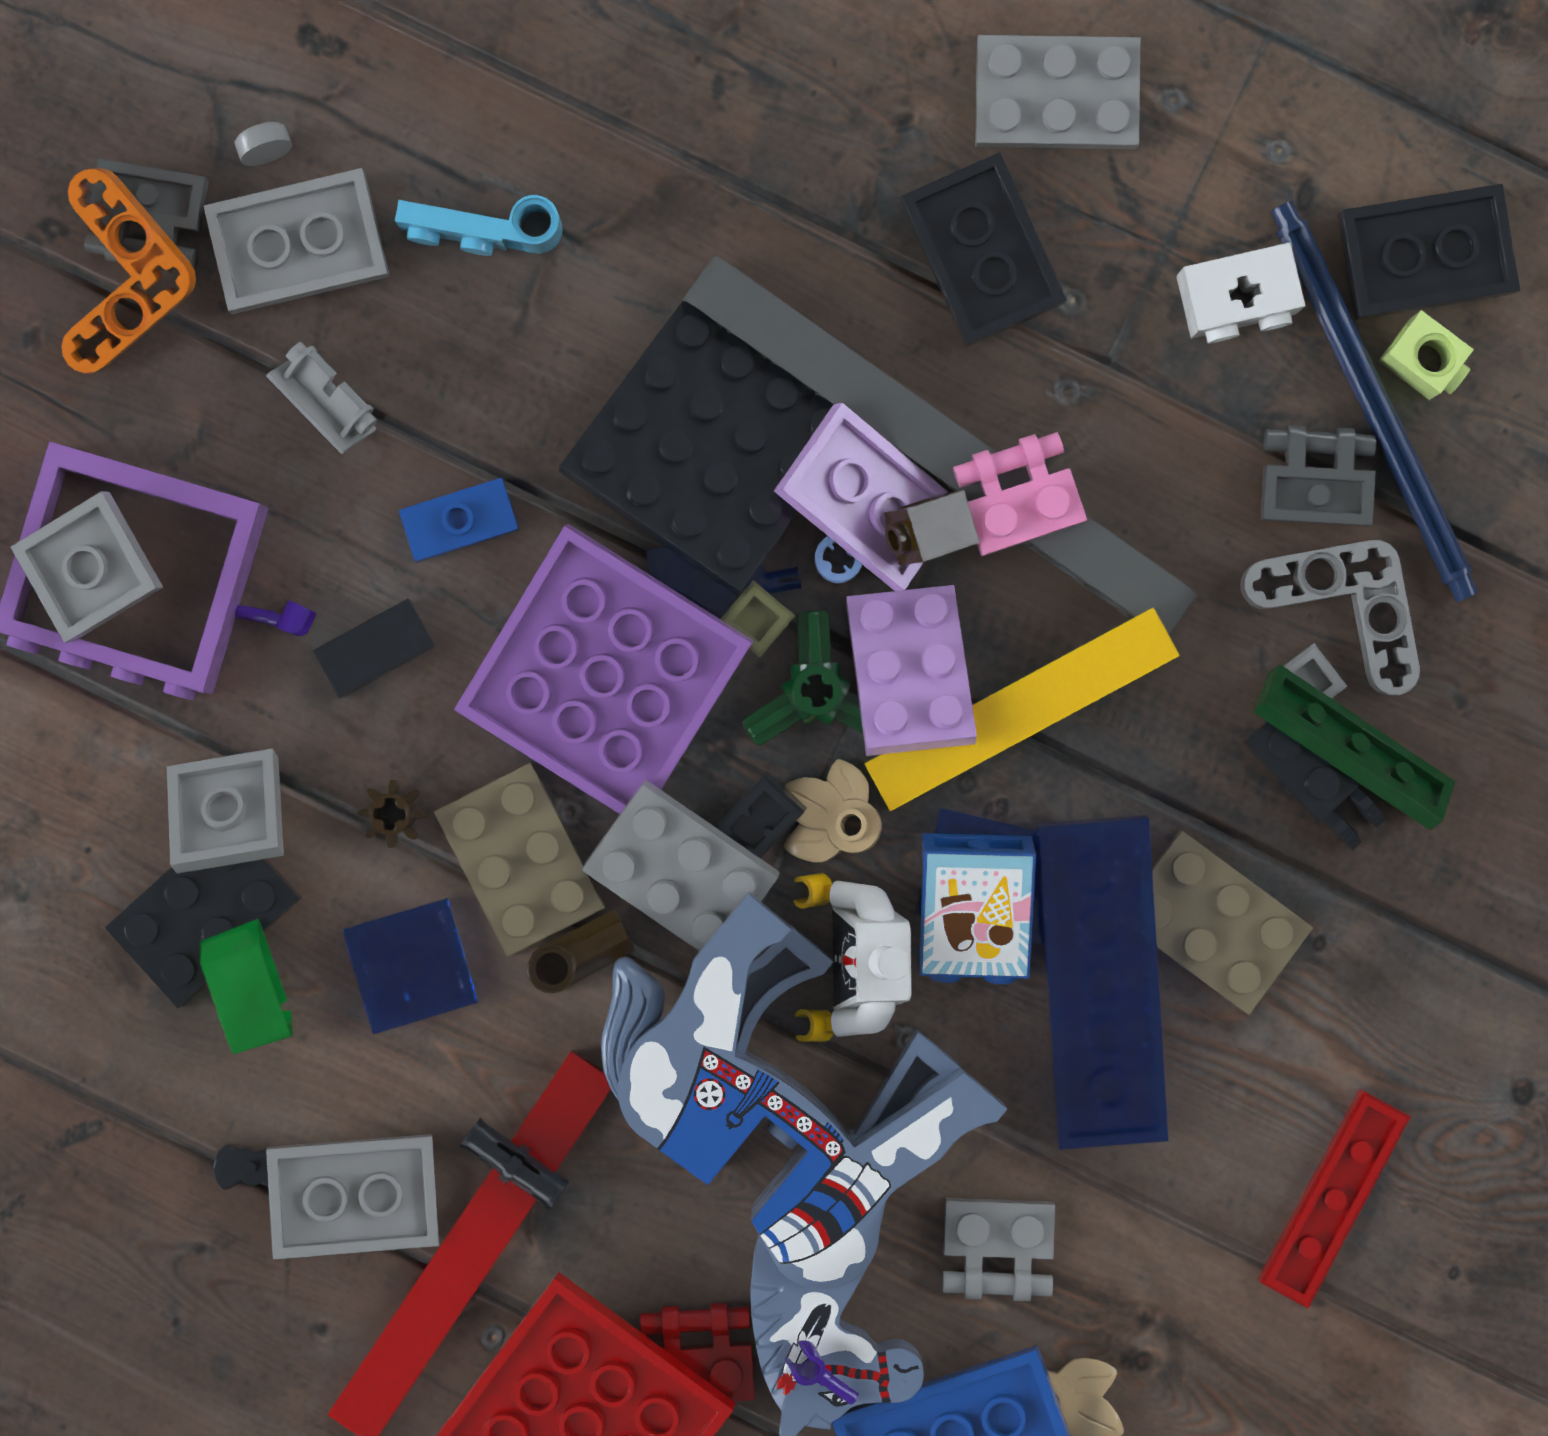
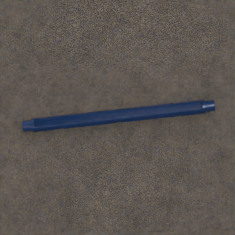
[1271,200,1478,602]

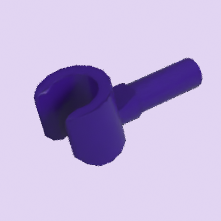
[235,600,316,636]
[785,1340,859,1405]

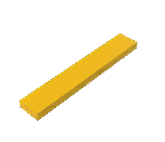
[865,607,1180,811]

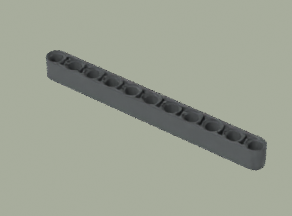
[682,255,1197,635]

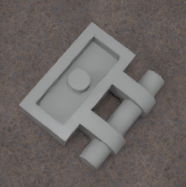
[942,1198,1055,1301]

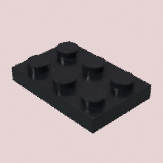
[900,152,1067,348]
[1338,184,1521,320]
[105,859,302,1008]

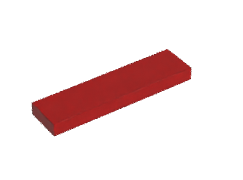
[1257,1089,1411,1309]

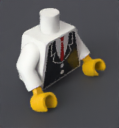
[793,873,911,1042]

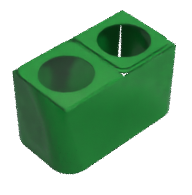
[200,918,293,1054]

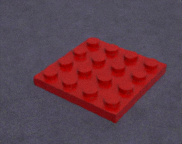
[436,1272,736,1436]

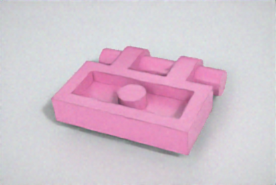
[953,432,1087,557]

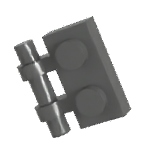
[84,158,209,272]
[1260,425,1376,527]

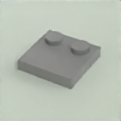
[11,491,163,643]
[167,748,284,874]

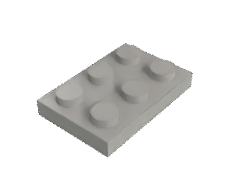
[975,35,1141,150]
[204,168,390,314]
[582,779,779,951]
[266,1134,439,1260]

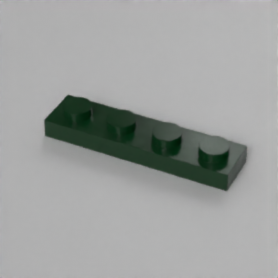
[1253,664,1455,830]

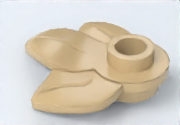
[784,759,882,863]
[1047,1358,1124,1436]

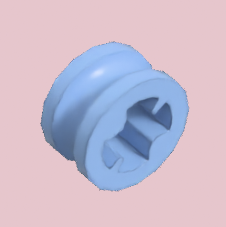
[814,536,862,583]

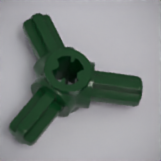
[742,611,863,746]

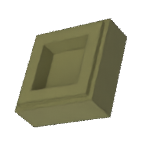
[720,580,795,658]

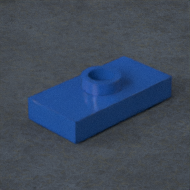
[398,477,520,563]

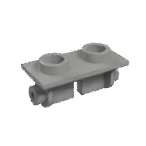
[266,342,377,454]

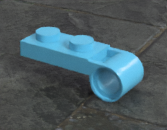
[395,195,563,256]

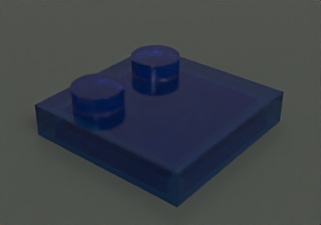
[342,898,478,1034]

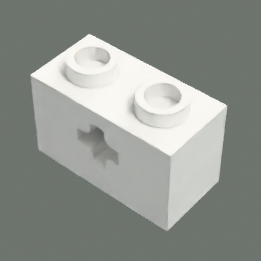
[1176,242,1305,344]

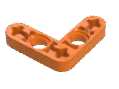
[61,167,196,373]

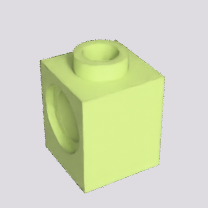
[1378,310,1474,400]

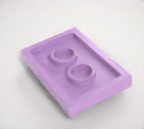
[774,403,948,592]
[846,585,977,756]

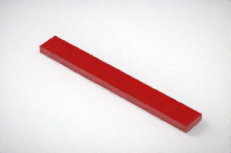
[327,1050,611,1436]

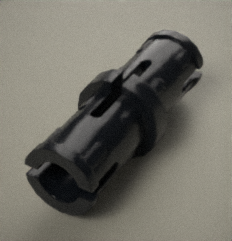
[459,1117,569,1210]

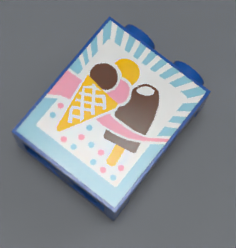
[917,833,1036,984]

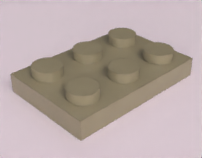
[434,762,605,957]
[1115,830,1313,1015]

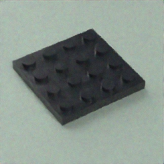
[559,301,834,597]

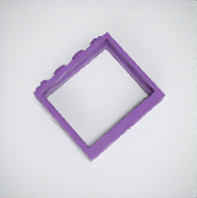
[0,441,269,701]

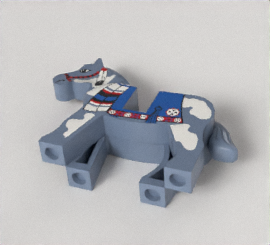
[601,892,1007,1436]

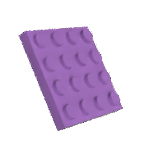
[454,524,754,814]

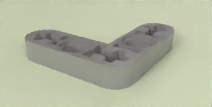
[1240,540,1420,696]

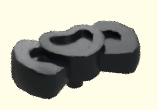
[212,1144,269,1190]

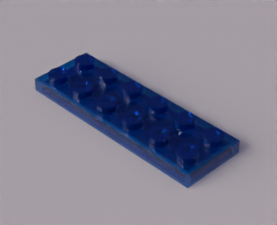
[1036,815,1168,1150]

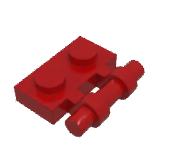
[640,1302,755,1402]

